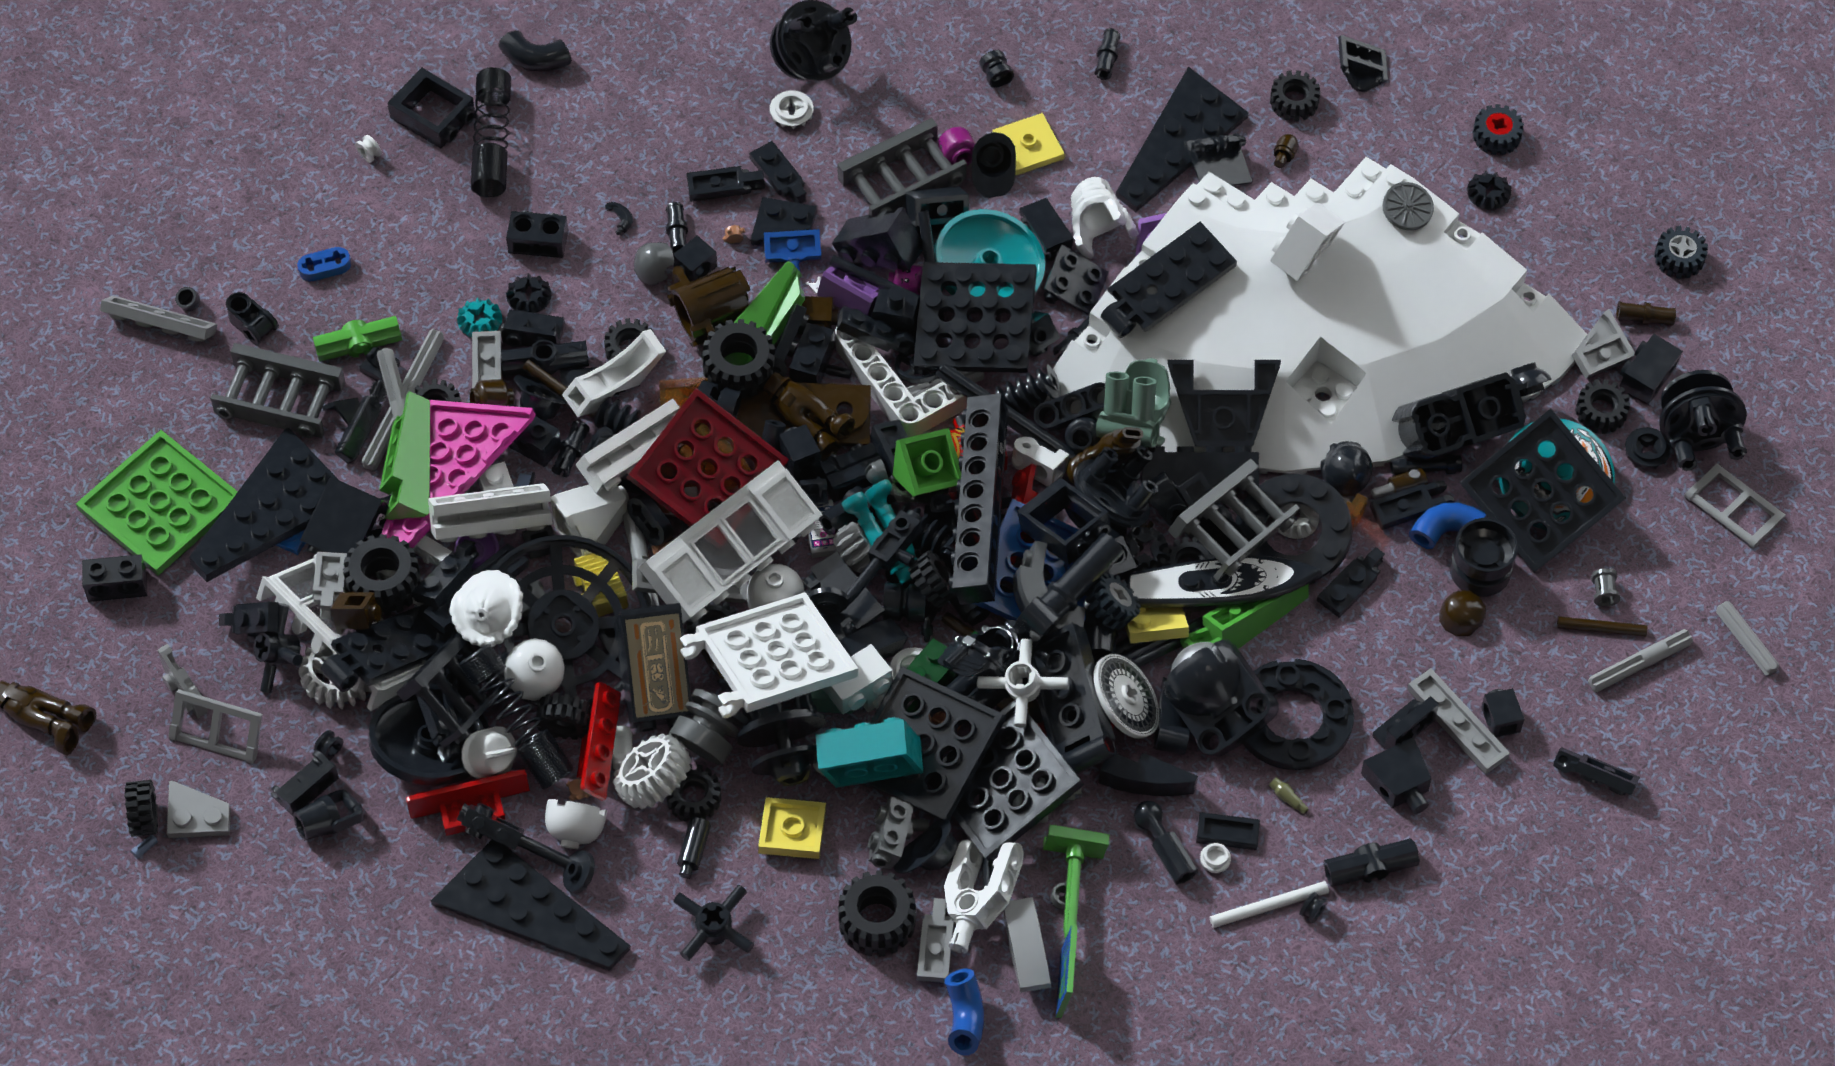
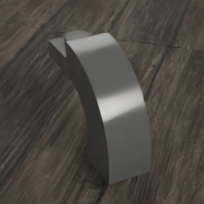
[1013,541,1086,636]

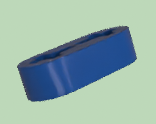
[297,247,351,282]

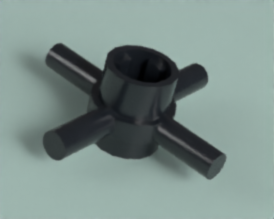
[247,603,303,693]
[673,885,754,961]

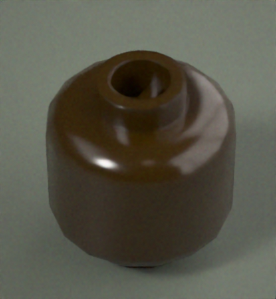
[470,379,514,406]

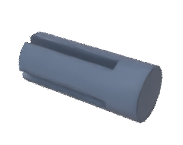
[131,835,158,859]

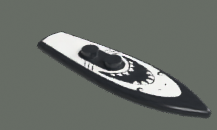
[1125,556,1322,608]

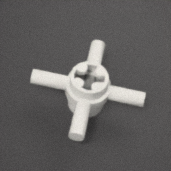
[977,639,1069,728]

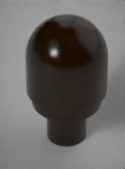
[1274,134,1299,168]

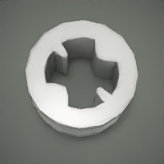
[355,135,382,163]

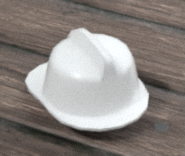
[462,727,516,779]

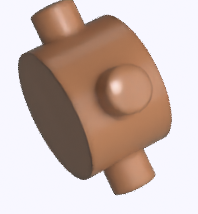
[723,225,745,244]
[566,779,590,801]

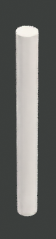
[1209,881,1329,928]

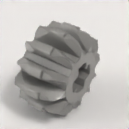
[833,522,872,573]

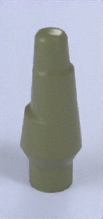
[1269,777,1308,814]

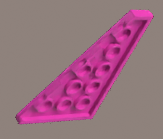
[381,400,535,548]

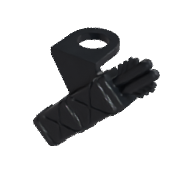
[322,379,387,463]

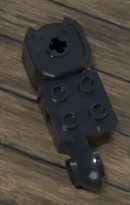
[1392,362,1552,461]

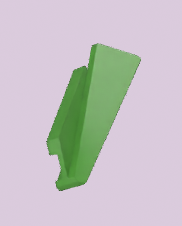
[724,261,805,366]
[379,391,430,520]
[1180,583,1309,649]

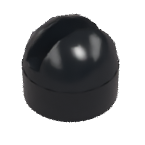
[175,287,200,311]

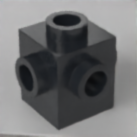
[1030,311,1060,356]

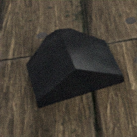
[1338,35,1388,92]

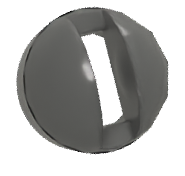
[865,459,889,485]
[1050,883,1066,910]

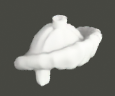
[449,570,523,647]

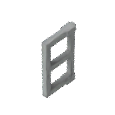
[1684,464,1786,549]
[169,689,263,764]

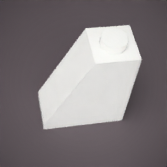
[550,484,630,557]

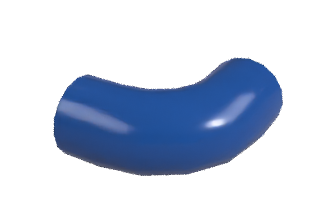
[1409,502,1487,549]
[945,969,984,1056]

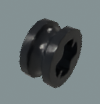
[314,730,344,760]
[1299,892,1328,924]

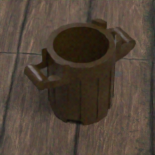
[667,266,751,347]

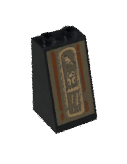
[614,603,693,732]

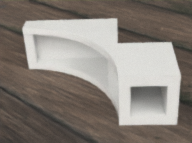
[562,329,666,417]

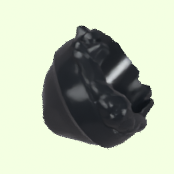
[1320,441,1373,496]

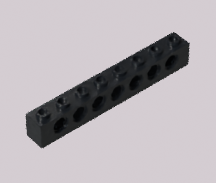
[949,393,1008,605]

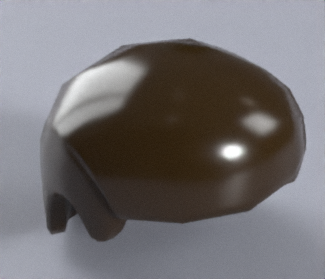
[1439,590,1486,636]

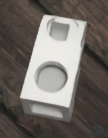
[1012,437,1069,487]

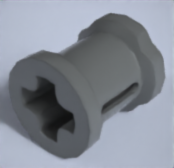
[1591,568,1620,606]

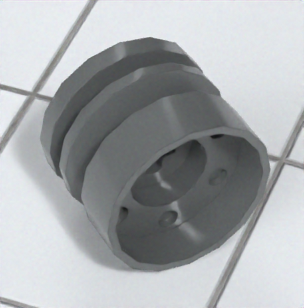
[669,689,749,766]

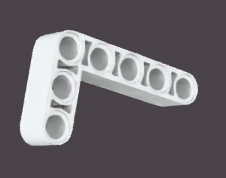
[835,328,967,437]

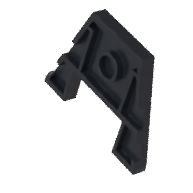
[1167,360,1281,447]

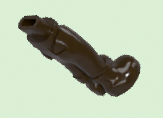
[762,372,855,461]
[1066,427,1143,485]
[0,680,96,755]

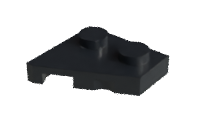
[751,197,817,246]

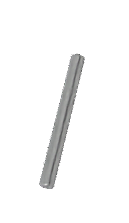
[362,329,444,471]

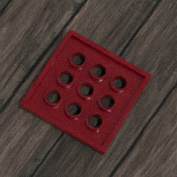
[626,388,789,550]

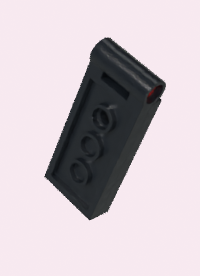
[1031,622,1117,774]

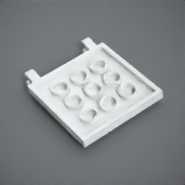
[680,593,858,718]

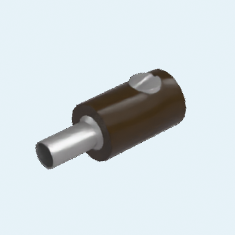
[1371,468,1428,499]

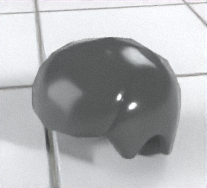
[633,242,674,286]

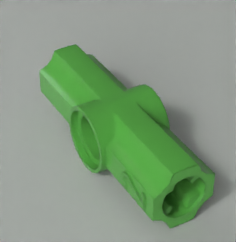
[313,316,402,362]

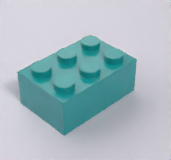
[816,717,923,788]

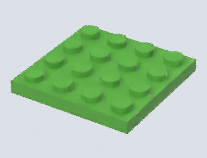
[76,430,238,576]

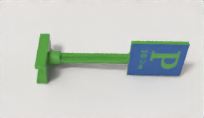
[1043,824,1110,1018]

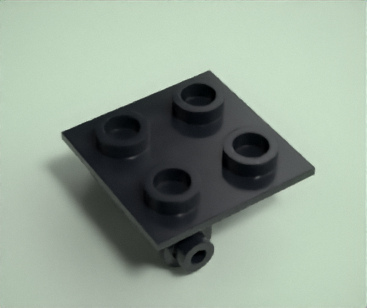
[1185,133,1252,186]
[1044,245,1109,315]

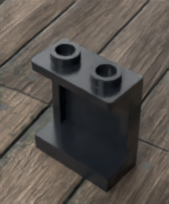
[300,477,389,557]

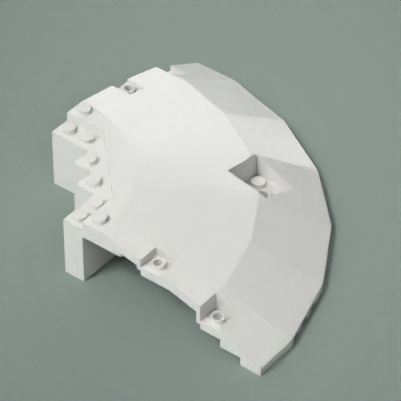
[1050,157,1587,475]

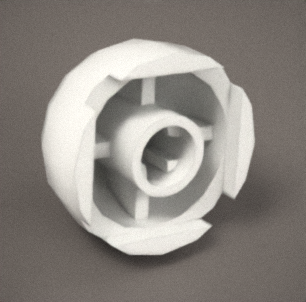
[746,564,805,609]
[503,638,565,701]
[545,799,607,849]

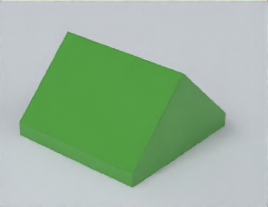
[893,428,961,497]

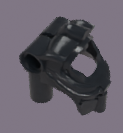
[937,620,1029,708]

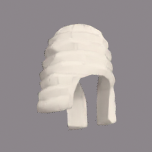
[1071,177,1139,259]

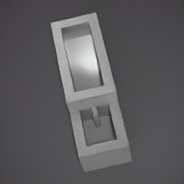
[1003,897,1051,992]

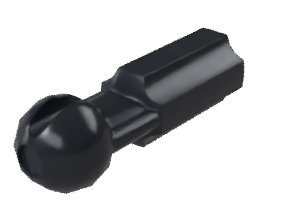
[1134,800,1198,885]

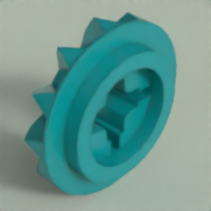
[457,297,502,337]

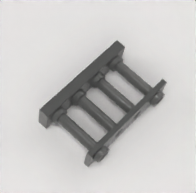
[837,118,967,217]
[210,343,345,438]
[1168,458,1300,581]

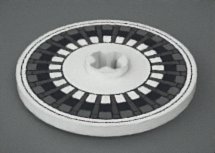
[1093,654,1159,739]

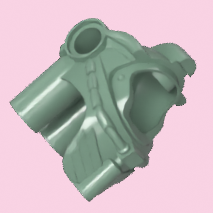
[1096,358,1171,452]

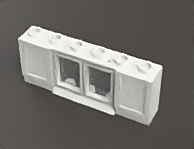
[638,460,822,623]

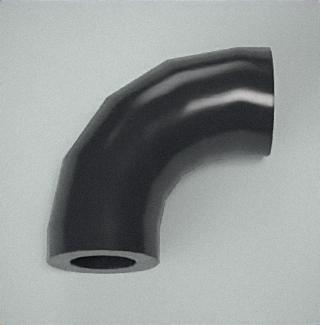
[498,30,572,72]

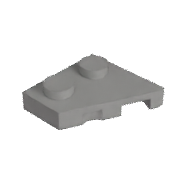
[1572,309,1635,379]
[157,644,208,718]
[167,781,231,838]

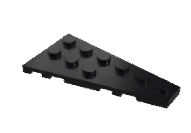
[1116,66,1249,212]
[431,839,631,971]

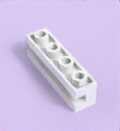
[576,399,682,493]
[428,483,553,542]

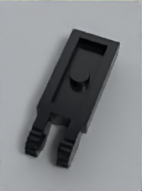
[1370,480,1455,530]

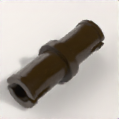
[1616,301,1676,326]

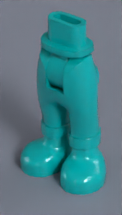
[841,479,917,585]

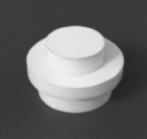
[1200,843,1231,873]

